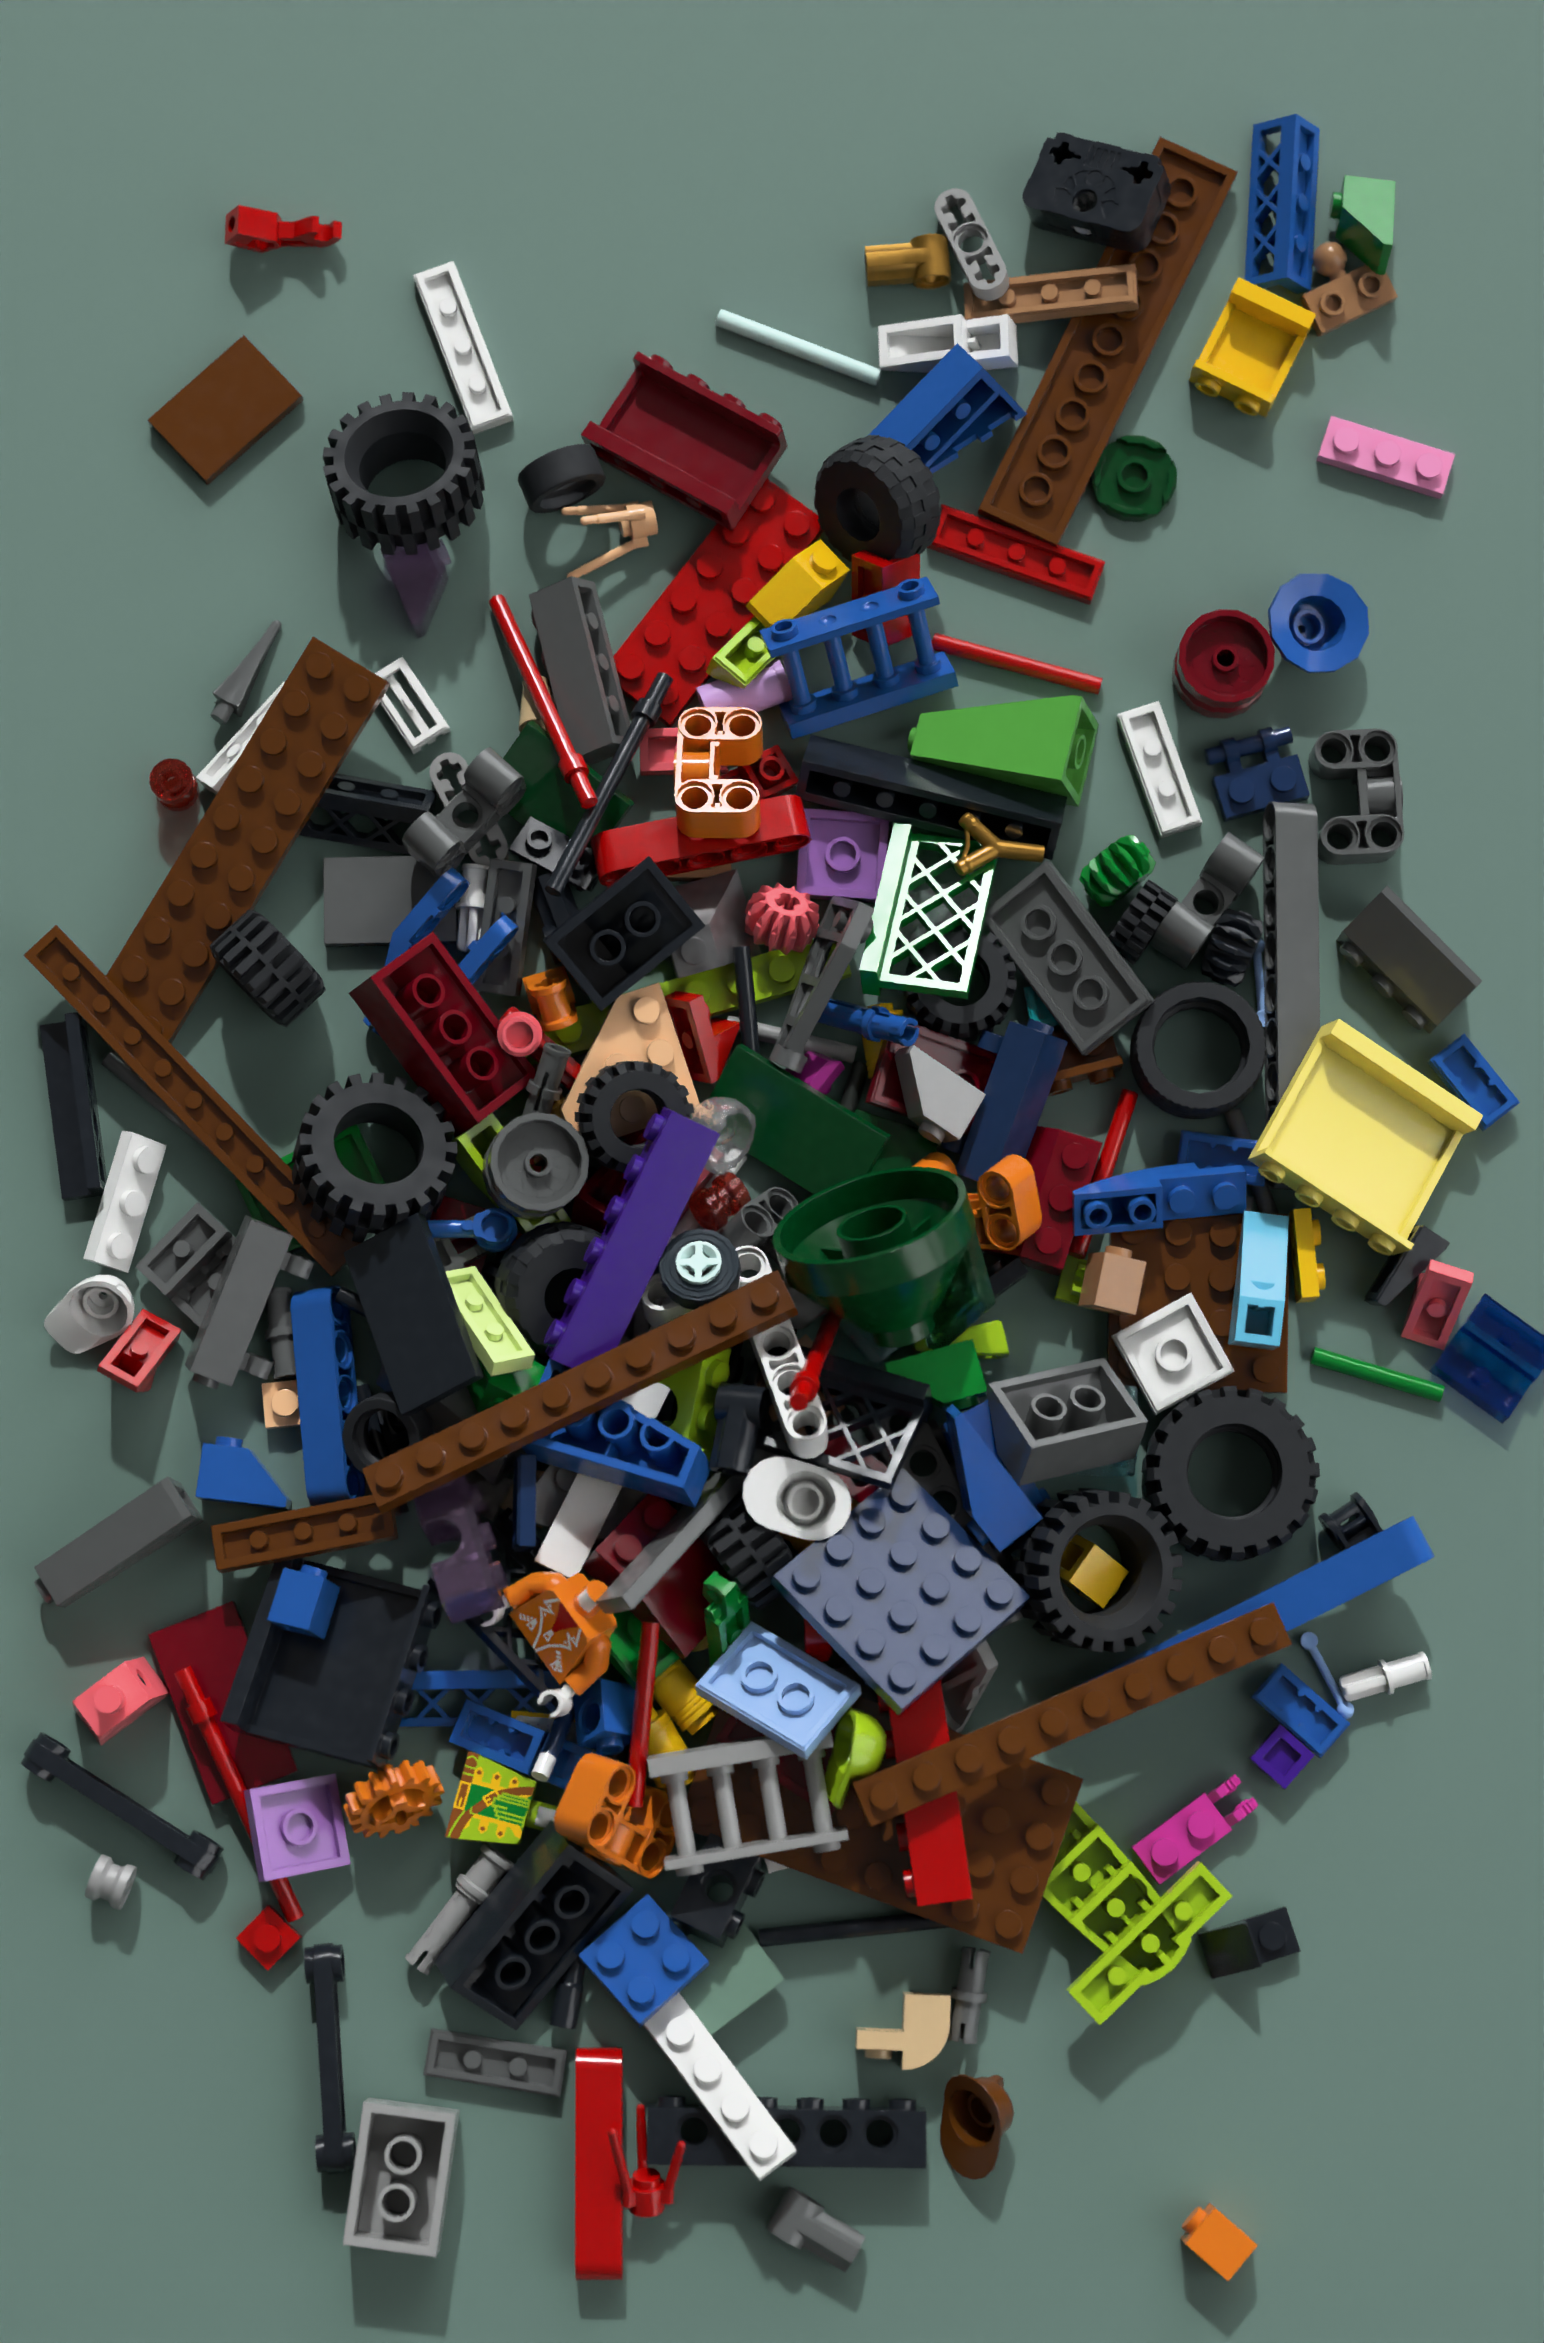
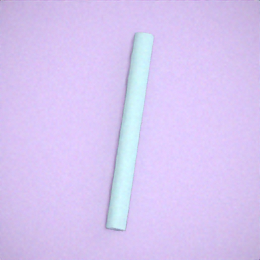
[715,309,882,386]

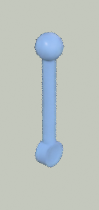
[1253,938,1265,1028]
[1299,1632,1355,1719]

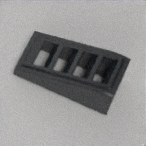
[1364,1225,1450,1307]

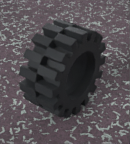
[1108,880,1178,965]

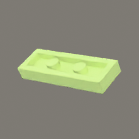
[446,1266,535,1376]

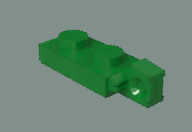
[702,1571,750,1666]

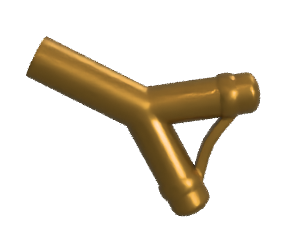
[955,813,1045,876]

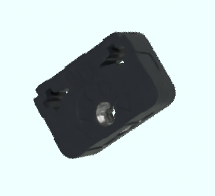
[1022,133,1171,253]

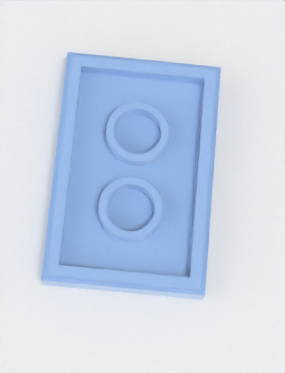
[695,1621,862,1760]

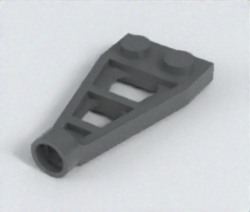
[768,895,875,1074]

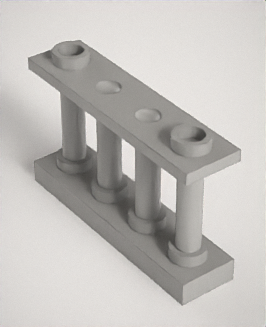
[647,1731,849,1876]

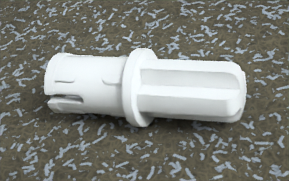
[455,863,489,953]
[1339,1651,1432,1702]

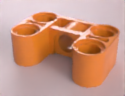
[674,707,763,838]
[912,1152,1042,1251]
[554,1753,676,1878]

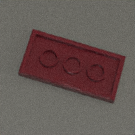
[148,1601,299,1805]

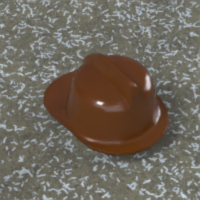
[940,2074,1014,2180]

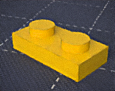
[1289,1208,1326,1303]

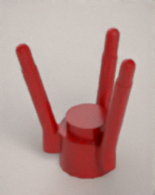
[608,2104,686,2218]

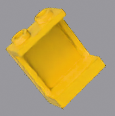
[1189,277,1316,418]

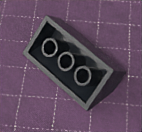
[434,1820,633,2031]

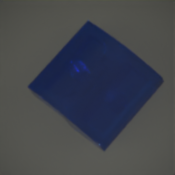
[1429,1294,1544,1424]

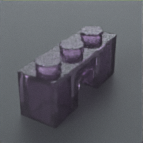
[414,1475,508,1624]

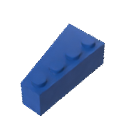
[522,1358,711,1508]

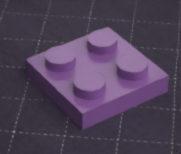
[796,808,889,903]
[244,1773,351,1882]

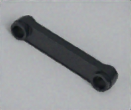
[21,1732,224,1880]
[304,1943,356,2174]

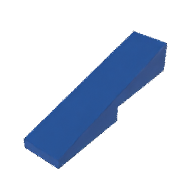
[449,1699,625,1789]

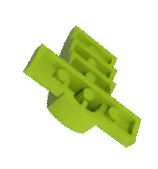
[1043,1802,1232,2025]

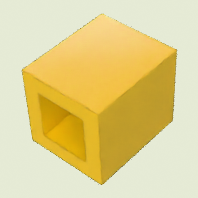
[1060,1534,1129,1609]

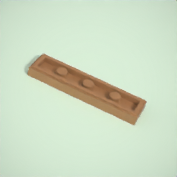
[964,264,1138,323]

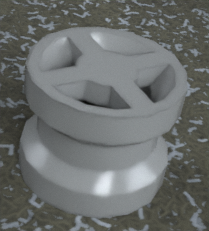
[85,1854,137,1910]

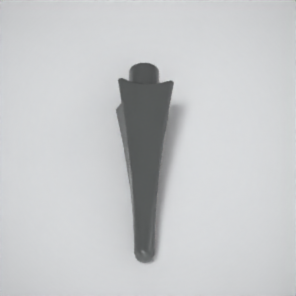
[210,620,281,725]

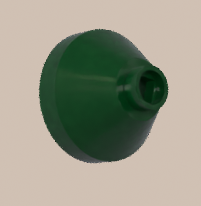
[773,1167,976,1348]

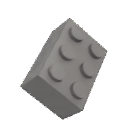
[343,2097,460,2257]

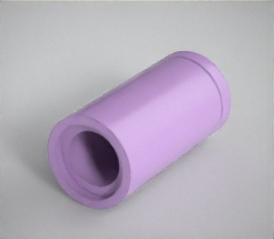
[696,658,793,712]

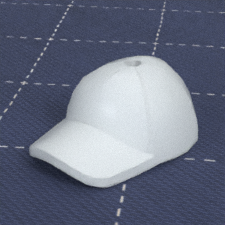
[44,1275,135,1354]

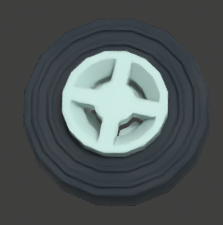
[658,1229,741,1310]

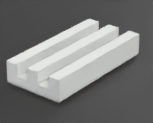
[375,656,450,754]

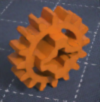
[343,1760,445,1838]

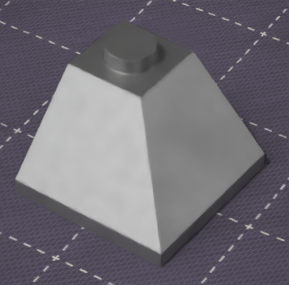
[670,869,761,978]

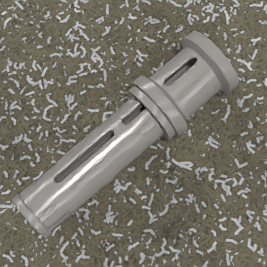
[405,1842,514,1975]

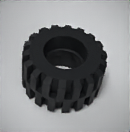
[210,909,326,1027]
[903,925,1017,1042]
[575,1061,694,1173]
[699,1489,795,1611]

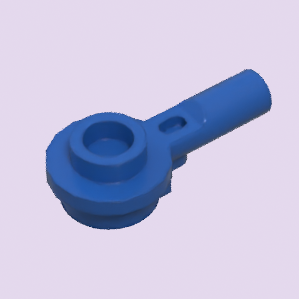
[427,1208,518,1252]

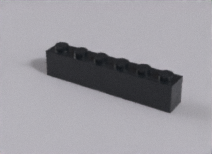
[795,735,1067,860]

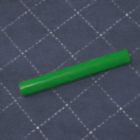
[1310,1347,1445,1402]

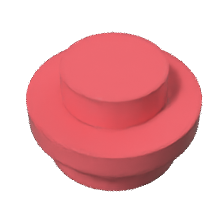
[497,1012,542,1057]

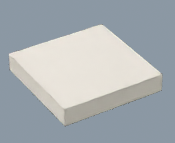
[1111,1293,1235,1415]

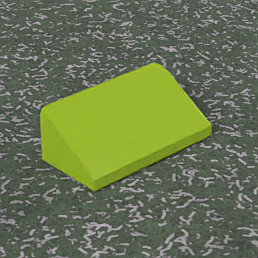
[706,616,776,689]

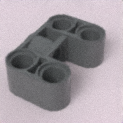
[1308,728,1404,865]
[402,747,527,879]
[1149,832,1265,970]
[719,1187,829,1330]

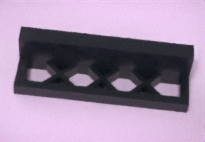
[299,773,437,855]
[40,1012,107,1201]

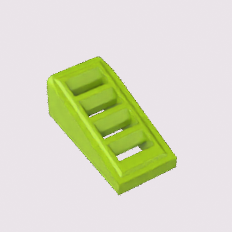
[912,1320,1010,1359]

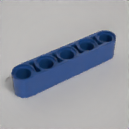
[290,1285,365,1506]

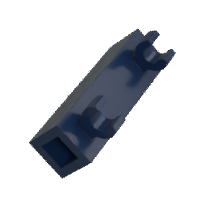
[940,1018,1068,1181]

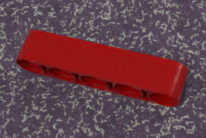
[590,795,812,886]
[575,2047,623,2280]

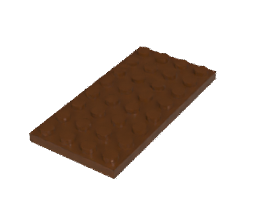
[687,1696,1084,1954]

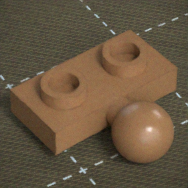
[1300,242,1398,337]

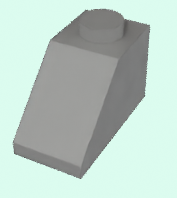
[894,1045,986,1144]

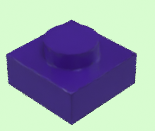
[1248,1724,1314,1789]

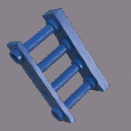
[759,577,958,740]

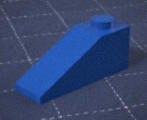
[945,1404,1043,1552]

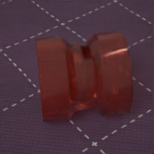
[149,758,199,812]
[688,1172,751,1232]

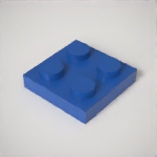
[578,1893,709,2027]

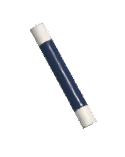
[531,1697,575,1782]

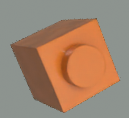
[1180,2203,1258,2281]

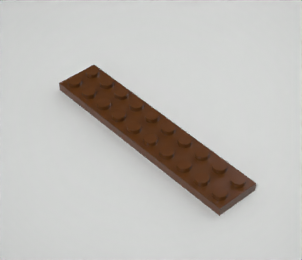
[978,137,1238,547]
[106,637,391,1044]

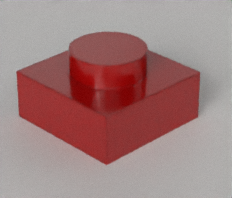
[236,1904,302,1971]

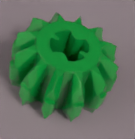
[1079,835,1156,907]

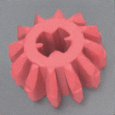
[745,882,819,955]

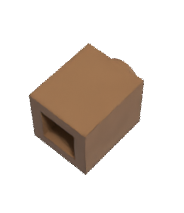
[1078,1246,1146,1316]

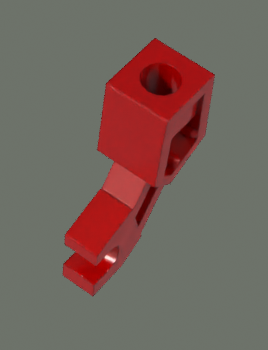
[225,205,342,253]

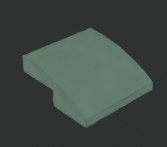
[680,1922,785,2035]

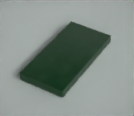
[697,1044,891,1194]

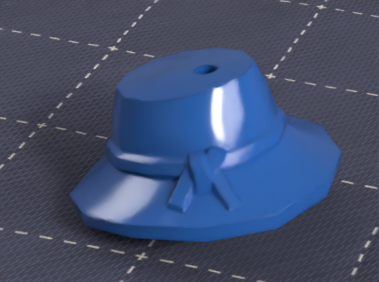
[1268,573,1369,673]

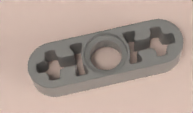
[934,188,1010,301]
[429,752,509,866]

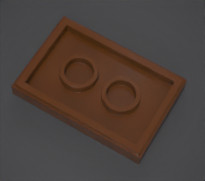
[148,335,303,485]

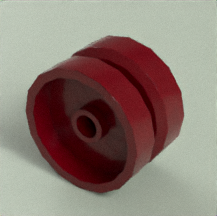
[1172,609,1275,719]

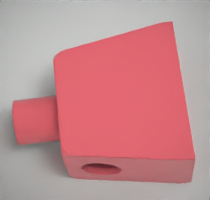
[72,1657,170,1746]

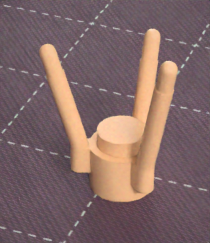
[561,500,658,578]

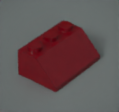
[978,1126,1103,1276]

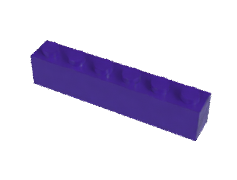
[544,1107,720,1368]

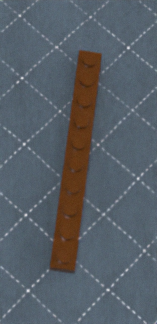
[24,925,361,1277]
[362,1270,799,1514]
[851,1602,1292,1827]

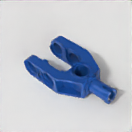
[363,868,519,1036]

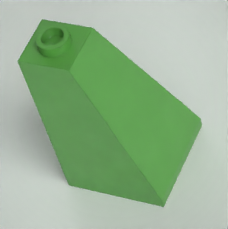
[908,695,1099,807]

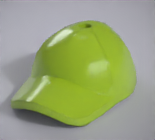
[825,1708,886,1809]

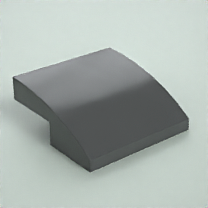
[135,1202,236,1328]

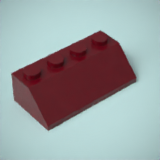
[349,932,536,1138]

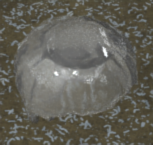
[689,1097,756,1176]

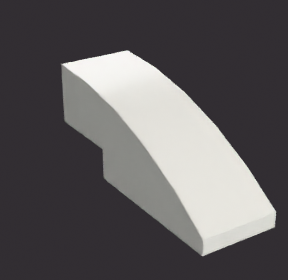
[878,314,1018,372]

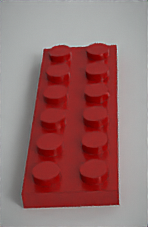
[613,479,824,728]

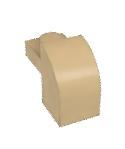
[855,1992,951,2070]

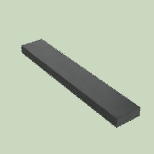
[596,1424,786,1614]

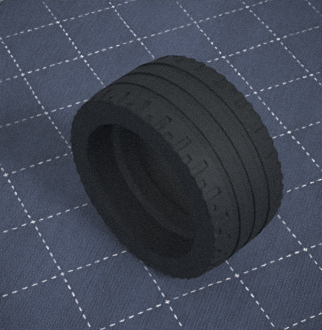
[1129,981,1266,1119]

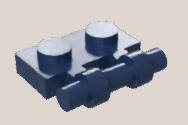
[1204,726,1310,822]

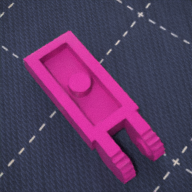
[1131,1774,1258,1885]

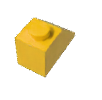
[746,539,850,628]

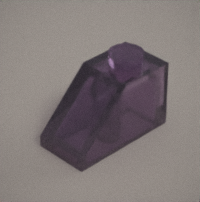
[380,539,452,638]

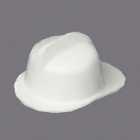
[742,1456,851,1541]

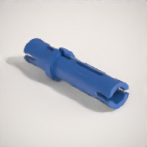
[817,998,919,1047]

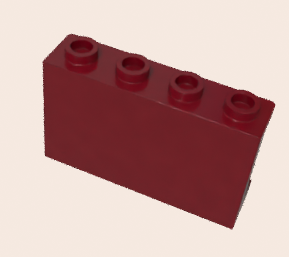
[581,351,788,531]

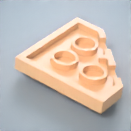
[560,983,701,1138]

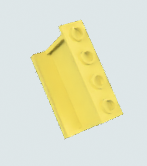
[1247,1019,1483,1256]

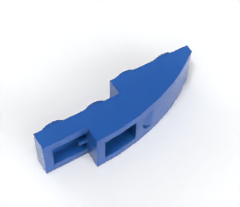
[1072,1162,1246,1236]

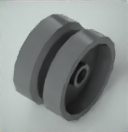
[482,1112,589,1220]

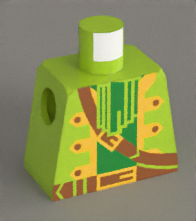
[445,1751,558,1845]

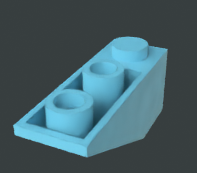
[1228,1211,1289,1350]

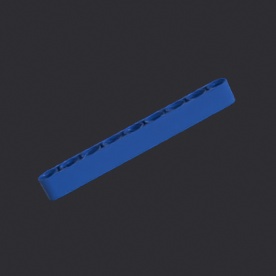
[1067,1515,1435,1739]

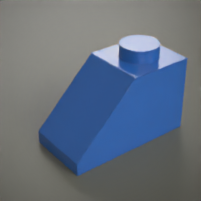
[195,1436,292,1510]

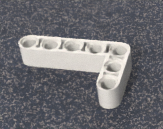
[641,1246,828,1459]

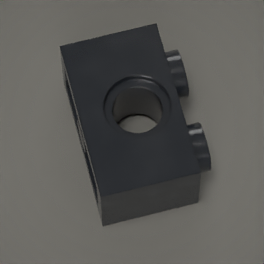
[670,1833,765,1948]

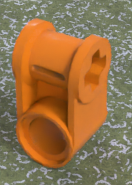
[522,966,579,1032]

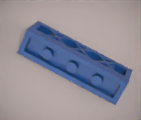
[1244,114,1320,294]
[399,1670,566,1727]

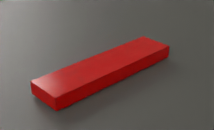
[927,504,1105,605]

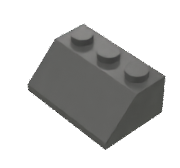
[1336,886,1482,1034]
[986,1358,1148,1486]

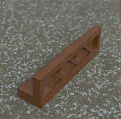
[211,1495,401,1573]

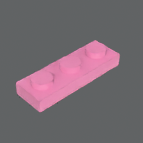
[1316,416,1455,499]

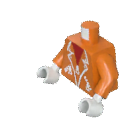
[472,1572,617,1718]

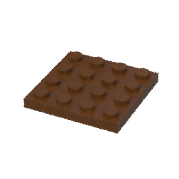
[1107,1213,1290,1394]

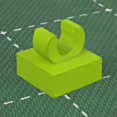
[1054,1255,1097,1311]

